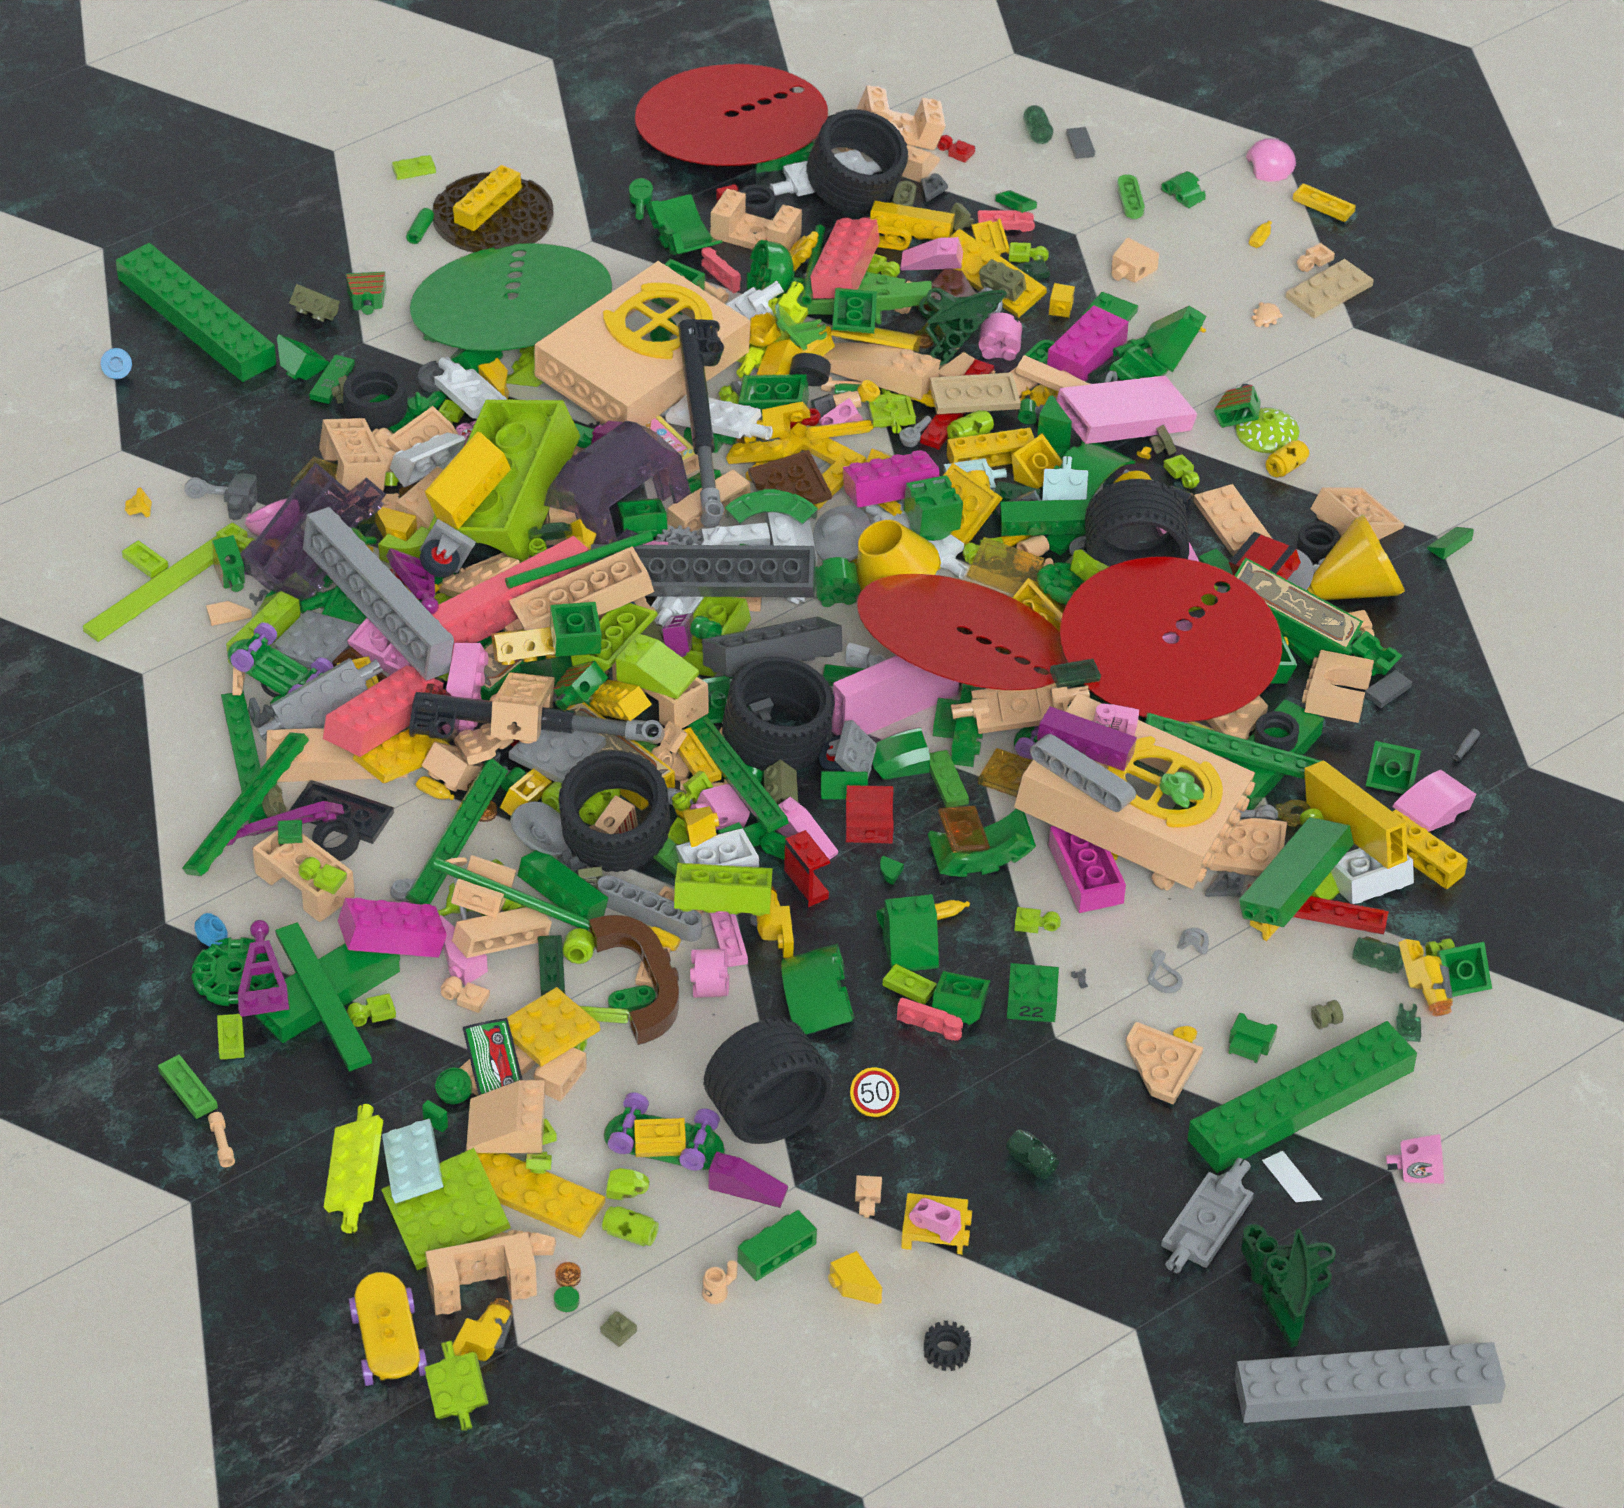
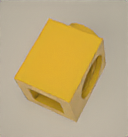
[1049,283,1075,318]

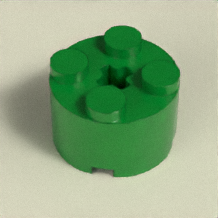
[815,557,860,607]

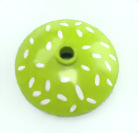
[1236,407,1300,454]

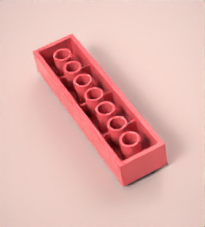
[432,536,590,656]

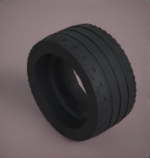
[343,366,408,430]

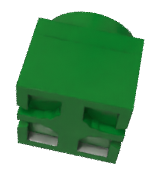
[904,475,963,541]

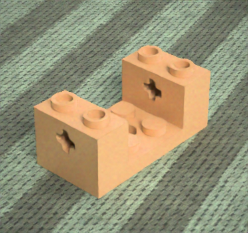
[857,85,946,150]
[711,189,802,251]
[319,418,387,496]
[612,662,709,729]
[491,672,555,743]
[253,830,355,922]
[426,1232,537,1315]

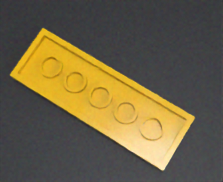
[949,229,1047,318]
[477,1153,606,1239]

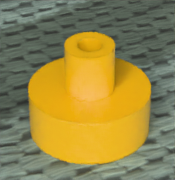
[858,380,880,402]

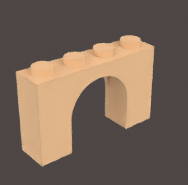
[1302,650,1374,723]

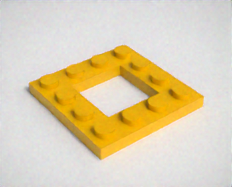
[745,422,866,510]

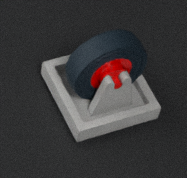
[419,519,476,578]
[819,720,877,777]

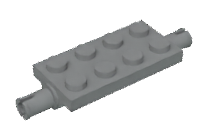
[257,658,383,741]
[1161,1158,1254,1273]

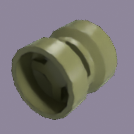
[1311,1000,1344,1029]

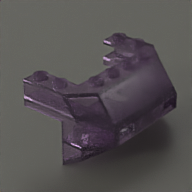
[544,420,691,544]
[244,462,386,602]

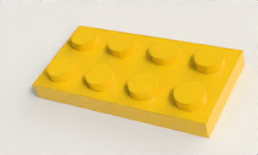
[353,729,450,784]

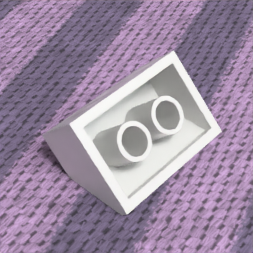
[390,432,466,487]
[765,512,818,563]
[699,523,770,545]
[676,828,759,867]
[1331,848,1414,904]

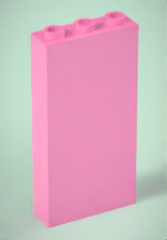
[1056,376,1197,444]
[832,656,959,736]

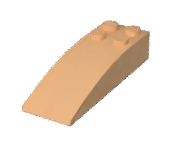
[823,343,940,400]
[509,547,654,630]
[266,728,408,782]

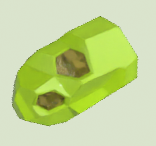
[606,1168,650,1201]

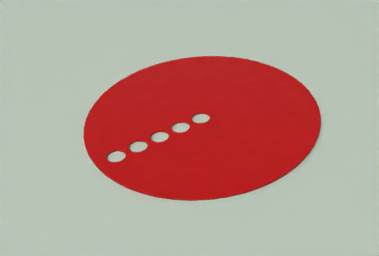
[635,64,828,166]
[1060,557,1282,722]
[857,574,1070,690]

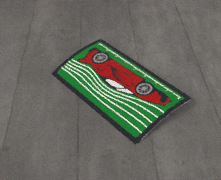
[462,1018,523,1095]

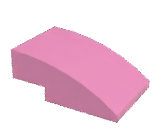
[347,618,413,675]
[1393,770,1476,832]

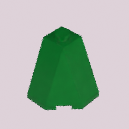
[1144,306,1207,372]

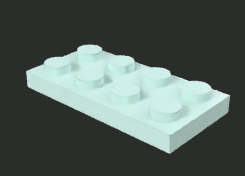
[382,1119,443,1204]

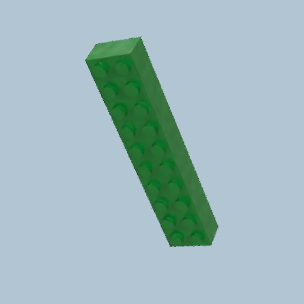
[116,243,276,382]
[1187,1021,1417,1173]

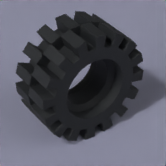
[924,1321,971,1371]

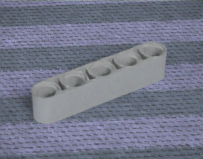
[1030,734,1136,812]
[598,875,702,942]

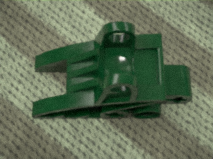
[918,288,1008,369]
[1241,1224,1336,1348]

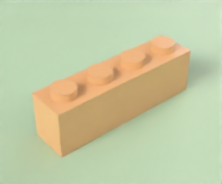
[667,470,750,532]
[452,907,552,958]

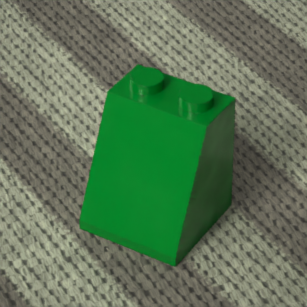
[883,894,939,971]

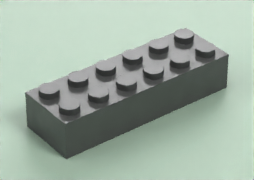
[702,616,843,677]

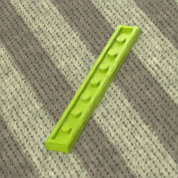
[82,536,219,642]

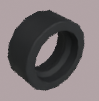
[740,184,776,219]
[789,353,831,386]
[1297,521,1340,561]
[1254,711,1299,752]
[312,815,360,861]

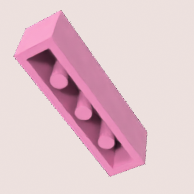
[442,643,488,735]

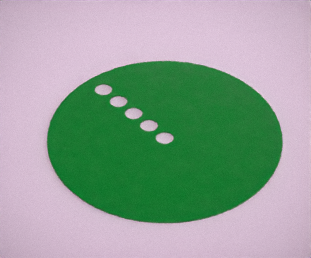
[410,243,612,351]

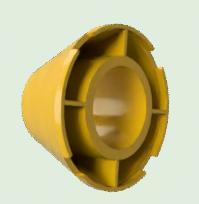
[857,520,941,593]

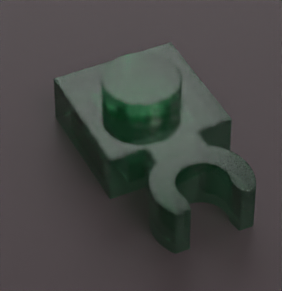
[1395,1003,1422,1042]

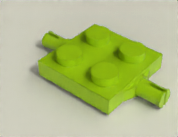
[867,388,916,433]
[424,1341,488,1431]

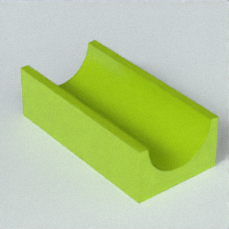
[428,399,580,563]

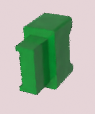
[1228,1013,1278,1063]

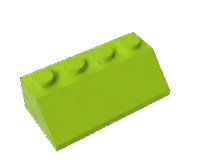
[682,597,751,677]
[571,603,658,672]
[674,863,773,916]

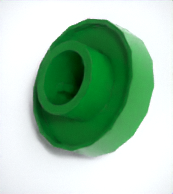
[435,1067,473,1105]

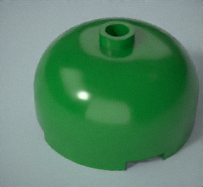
[746,240,794,298]

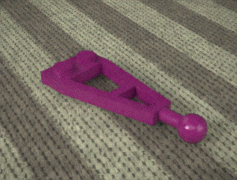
[386,548,439,614]
[226,801,344,846]
[238,920,289,1017]

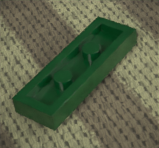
[538,935,565,996]

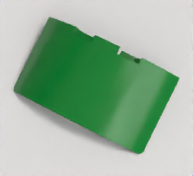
[646,194,722,255]
[1042,441,1136,504]
[725,489,818,525]
[928,809,1036,877]
[781,943,855,1034]

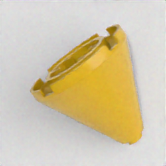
[1308,514,1405,600]

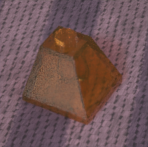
[938,806,990,853]

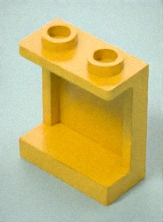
[901,1193,972,1254]

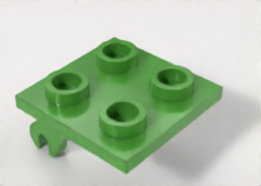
[775,303,827,350]

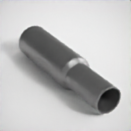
[1453,729,1480,761]

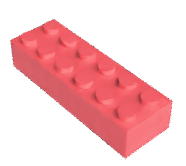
[810,218,880,299]
[323,665,444,757]

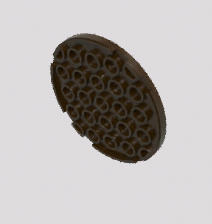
[432,172,554,253]

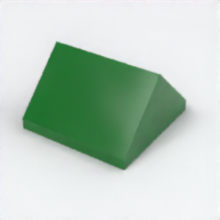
[450,348,503,374]
[1038,395,1072,450]
[1437,941,1492,997]

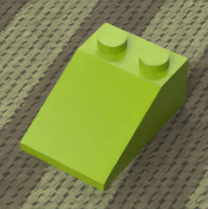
[616,634,699,699]

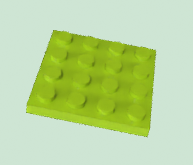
[381,1148,511,1270]

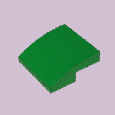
[1109,345,1168,381]

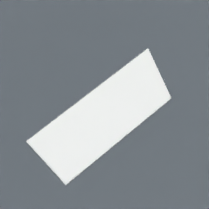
[1262,1151,1322,1202]

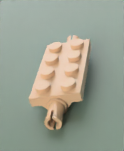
[951,678,1090,734]

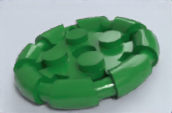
[1037,563,1085,605]
[191,937,278,1007]

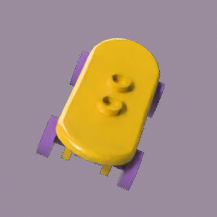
[349,1272,427,1386]

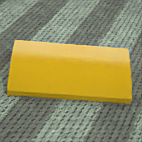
[831,327,921,352]

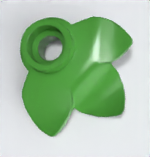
[1159,772,1204,808]

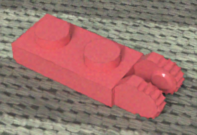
[977,211,1035,232]
[702,247,741,293]
[897,998,963,1041]

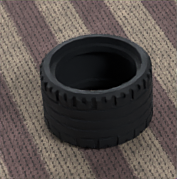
[806,109,909,213]
[1085,479,1190,567]
[722,656,835,771]
[559,750,670,872]
[703,1019,833,1144]

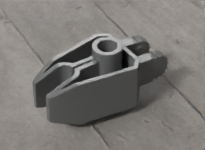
[224,473,257,520]

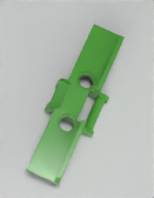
[797,281,932,325]

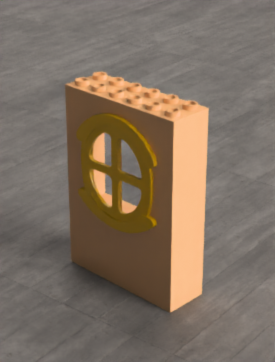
[535,261,750,438]
[1014,693,1255,889]

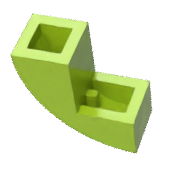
[378,526,430,563]

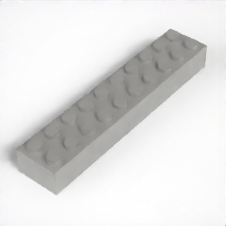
[303,507,454,681]
[1234,1342,1505,1423]

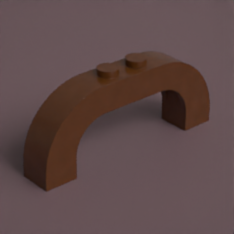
[589,915,679,1045]

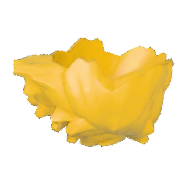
[749,312,782,348]

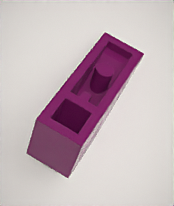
[662,613,693,657]
[709,1152,788,1208]

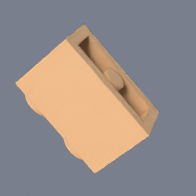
[533,1047,587,1102]

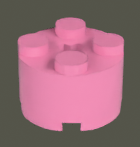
[979,313,1022,361]
[690,948,729,998]

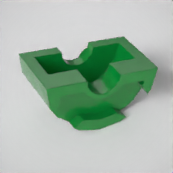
[1161,171,1206,209]
[1351,631,1403,676]

